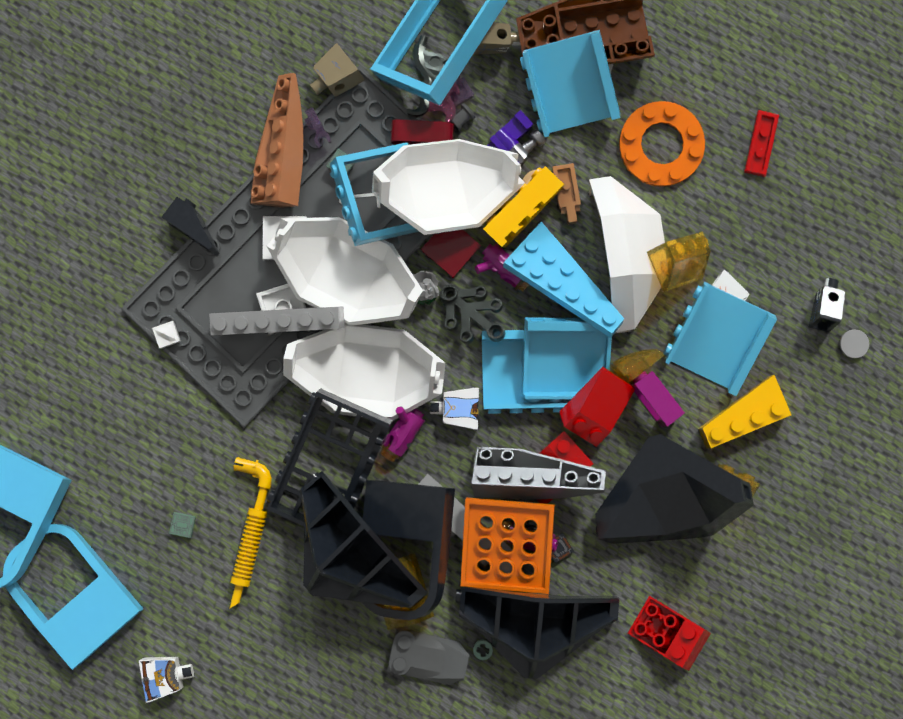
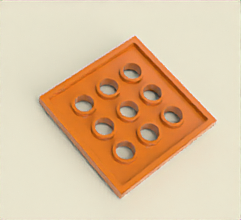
[460,497,555,594]

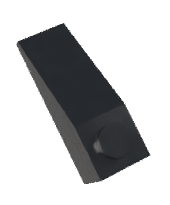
[162,197,220,256]

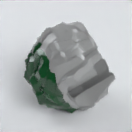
[413,271,439,305]

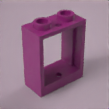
[632,371,685,428]

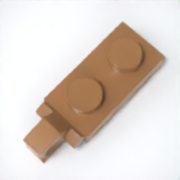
[552,163,581,225]

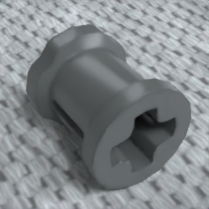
[448,103,476,131]

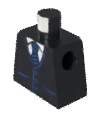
[808,278,845,332]

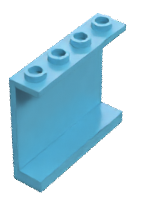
[520,30,620,137]
[663,282,777,396]
[482,330,569,414]

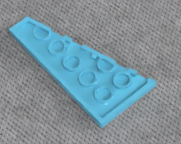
[503,221,624,338]

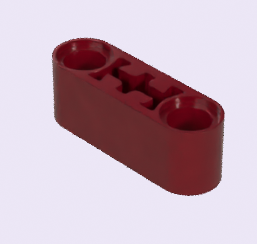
[391,119,454,145]

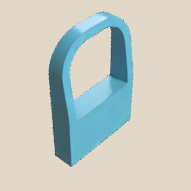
[0,445,72,588]
[3,524,143,670]

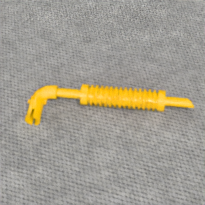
[229,457,272,609]

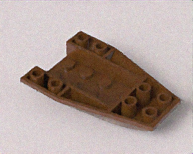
[516,0,655,64]

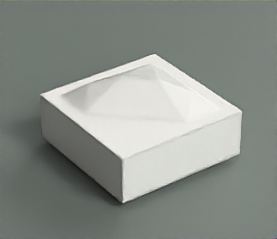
[152,321,181,349]

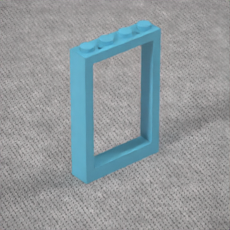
[370,0,508,105]

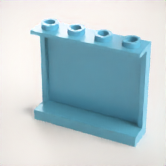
[522,317,612,402]

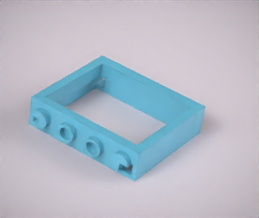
[330,143,419,246]

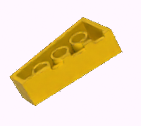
[483,166,565,248]
[699,375,791,449]

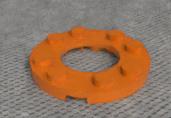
[619,101,705,187]

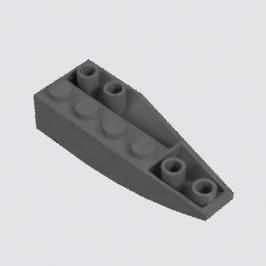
[471,447,606,500]

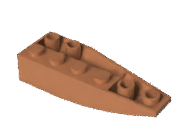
[250,73,303,208]

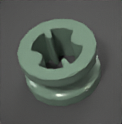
[473,639,493,660]

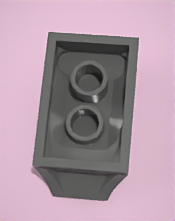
[387,627,469,685]

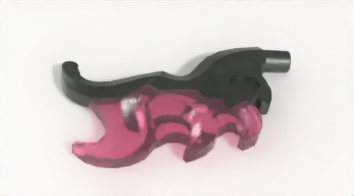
[406,35,461,122]

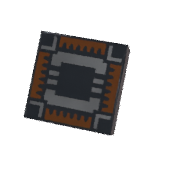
[552,533,574,563]

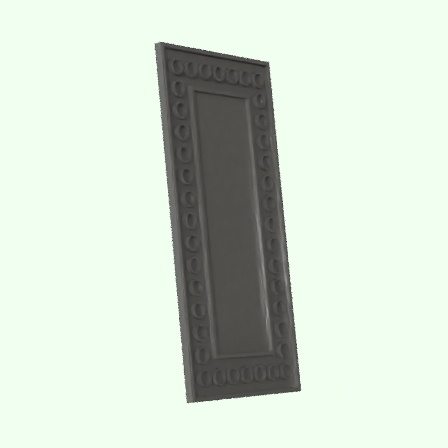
[121,65,432,428]

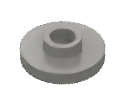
[839,329,869,358]

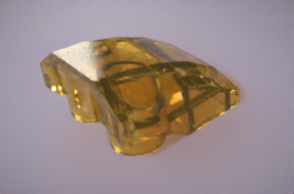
[610,349,664,383]

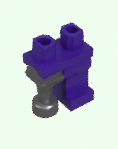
[487,110,546,166]

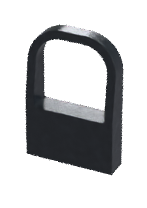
[363,480,455,620]

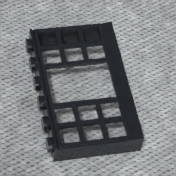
[267,388,393,526]

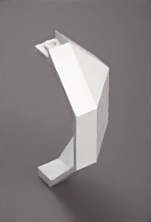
[372,139,525,235]
[589,176,670,334]
[267,217,423,326]
[283,323,445,420]

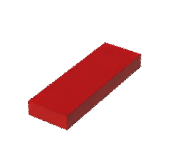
[744,110,779,177]

